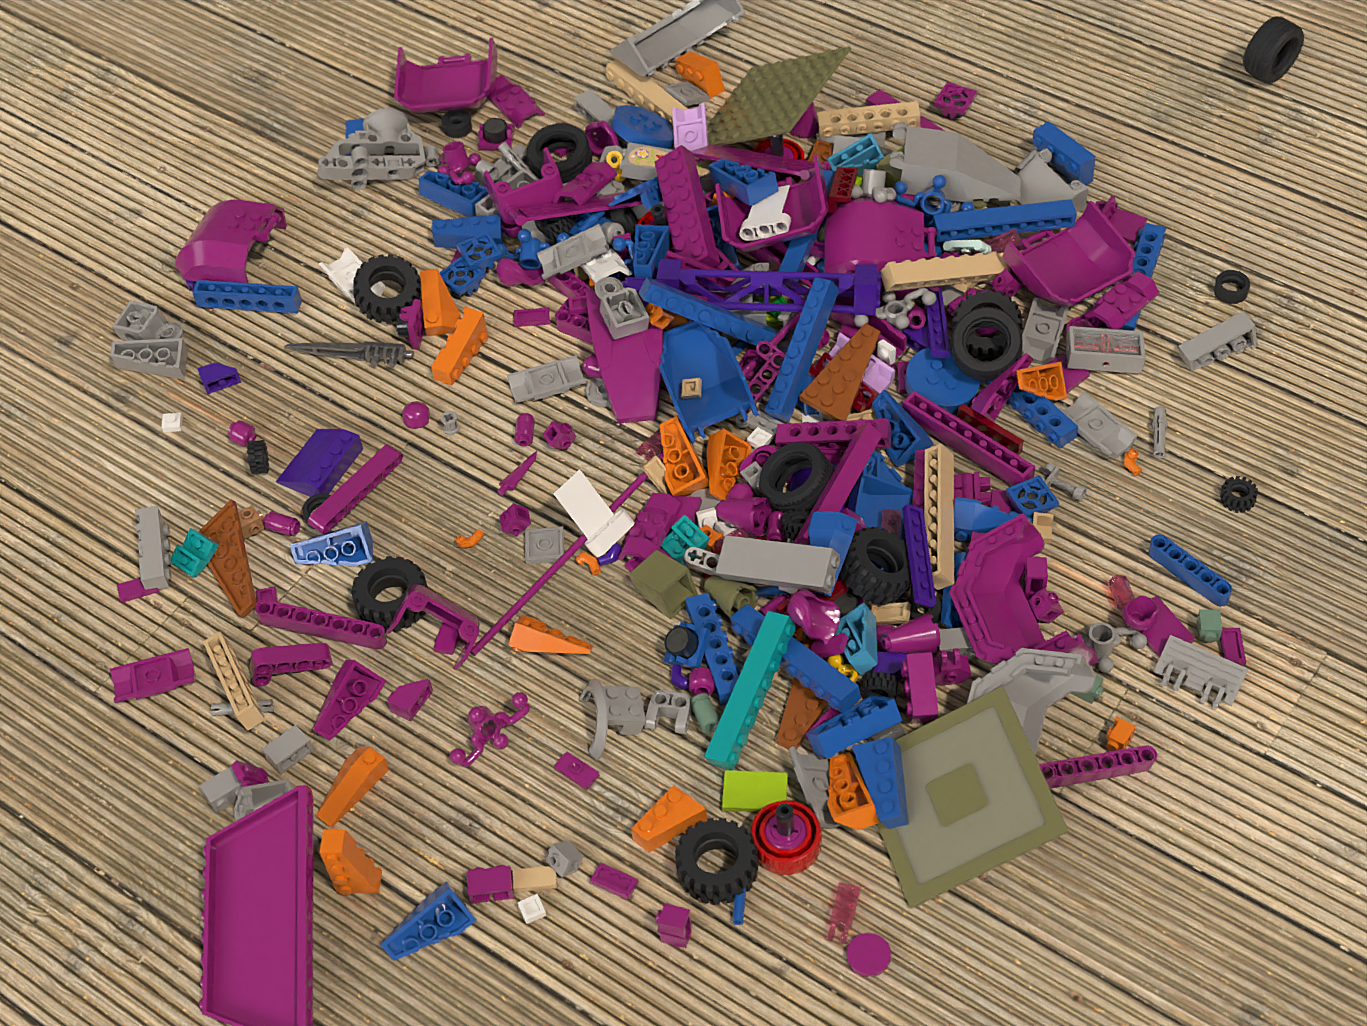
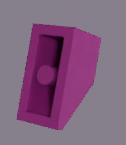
[387,679,433,722]

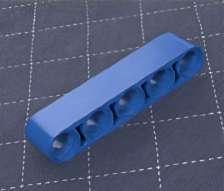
[1149,534,1232,607]

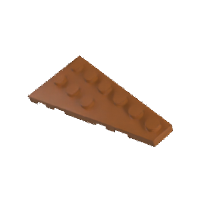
[800,323,880,421]
[199,499,257,618]
[776,634,851,750]

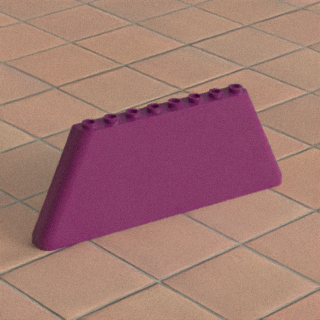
[200,785,313,1026]

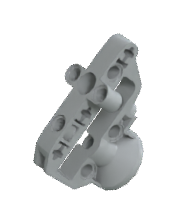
[317,108,425,190]

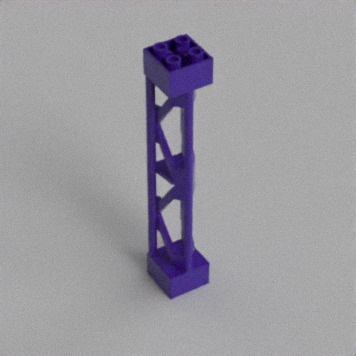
[656,259,881,315]

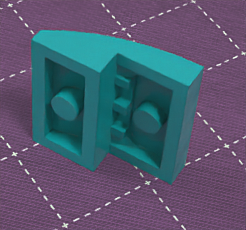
[661,514,710,568]
[171,528,219,577]

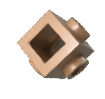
[238,505,265,539]

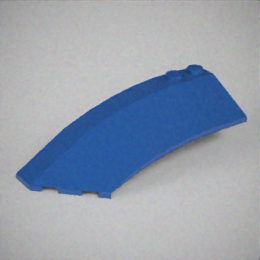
[843,451,914,597]

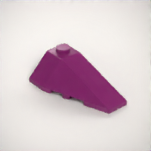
[971,353,1033,422]
[312,660,387,740]

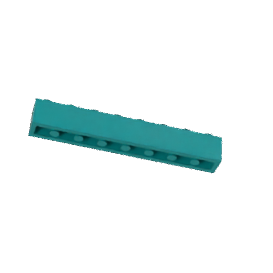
[704,611,796,771]

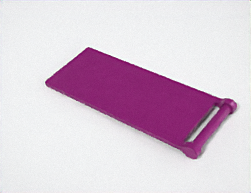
[691,144,831,180]
[505,192,643,226]

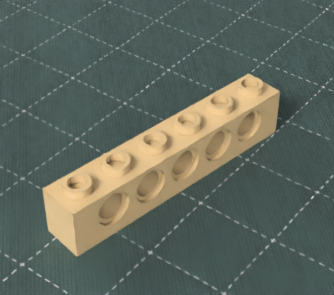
[818,101,920,138]
[203,631,265,731]

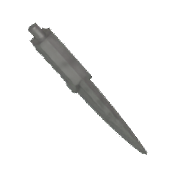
[284,341,414,368]

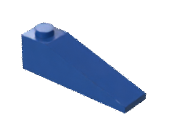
[954,497,1033,541]

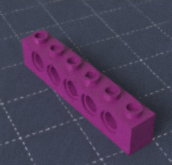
[775,418,892,451]

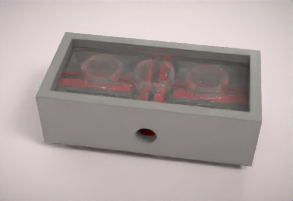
[1065,326,1146,374]

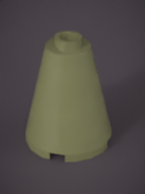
[704,575,758,618]

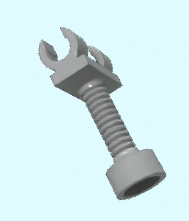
[1041,463,1087,502]

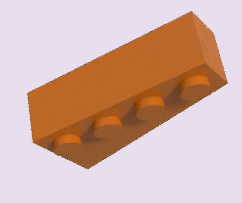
[431,306,489,386]
[320,829,382,895]

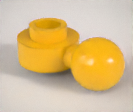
[605,151,626,182]
[827,654,857,683]

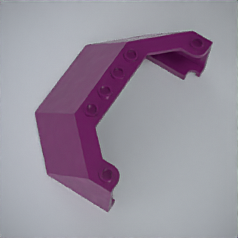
[949,513,1100,666]

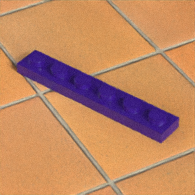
[924,288,950,358]
[902,504,936,607]

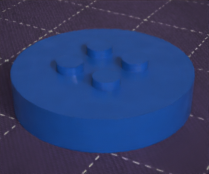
[610,105,674,149]
[904,347,980,414]

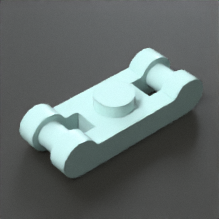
[943,240,991,255]

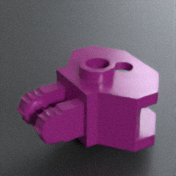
[933,648,971,686]

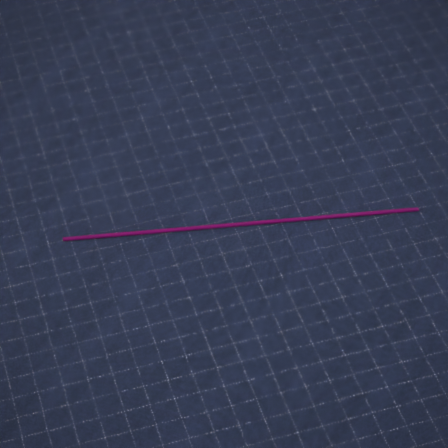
[470,280,832,656]

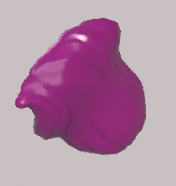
[585,120,620,156]
[496,258,545,286]
[787,590,840,644]

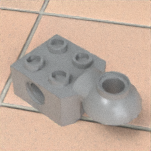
[595,277,650,340]
[112,300,183,341]

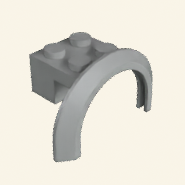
[579,679,646,761]

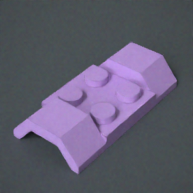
[672,102,709,151]
[818,333,896,398]

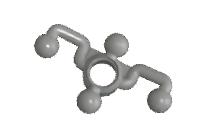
[851,169,896,203]
[854,288,936,332]
[1071,622,1147,673]

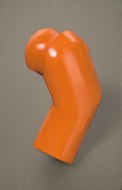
[1123,448,1142,476]
[455,529,484,548]
[576,552,601,575]

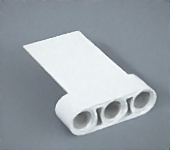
[739,185,791,241]
[553,469,635,558]

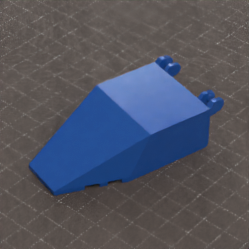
[659,320,759,443]

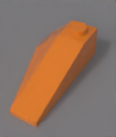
[420,269,461,336]
[1016,362,1067,401]
[660,416,709,497]
[706,429,751,500]
[508,614,594,654]
[316,747,389,829]
[827,752,879,830]

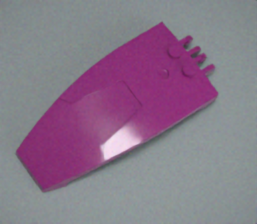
[586,281,663,424]

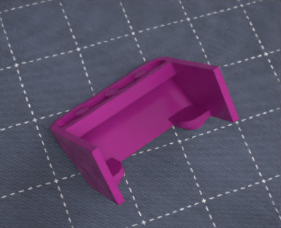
[484,147,565,224]
[386,584,480,670]

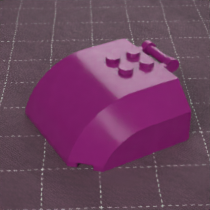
[394,37,498,114]
[715,154,829,253]
[825,197,937,303]
[175,200,287,283]
[1002,201,1135,307]

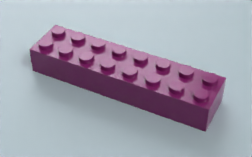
[654,145,720,268]

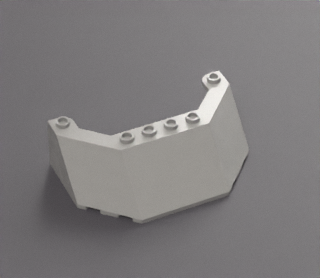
[609,0,745,77]
[967,648,1096,756]

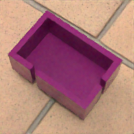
[901,652,939,724]

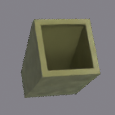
[629,550,698,619]

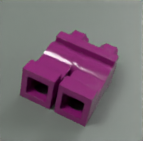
[954,472,991,507]

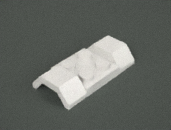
[319,247,385,303]
[580,247,631,284]

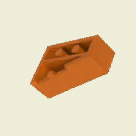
[675,51,725,99]
[631,785,707,853]

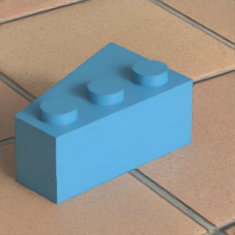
[827,133,885,176]
[835,603,878,675]

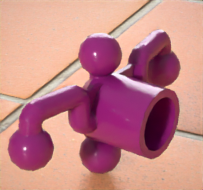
[437,141,481,185]
[450,692,530,767]

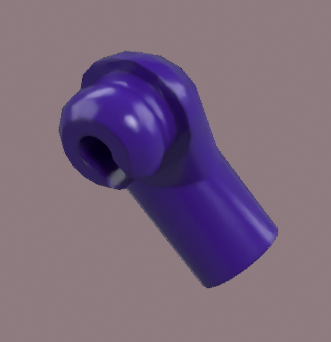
[597,543,621,566]
[671,665,689,690]

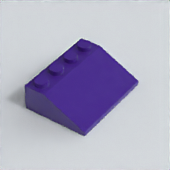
[276,429,363,497]

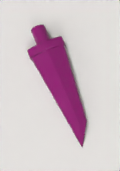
[497,451,537,496]

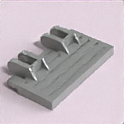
[1154,635,1248,709]

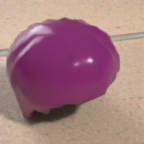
[1122,595,1158,631]

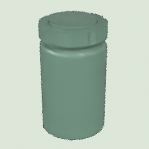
[690,693,720,734]

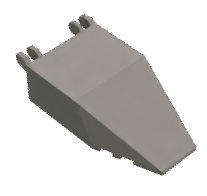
[889,122,1021,202]

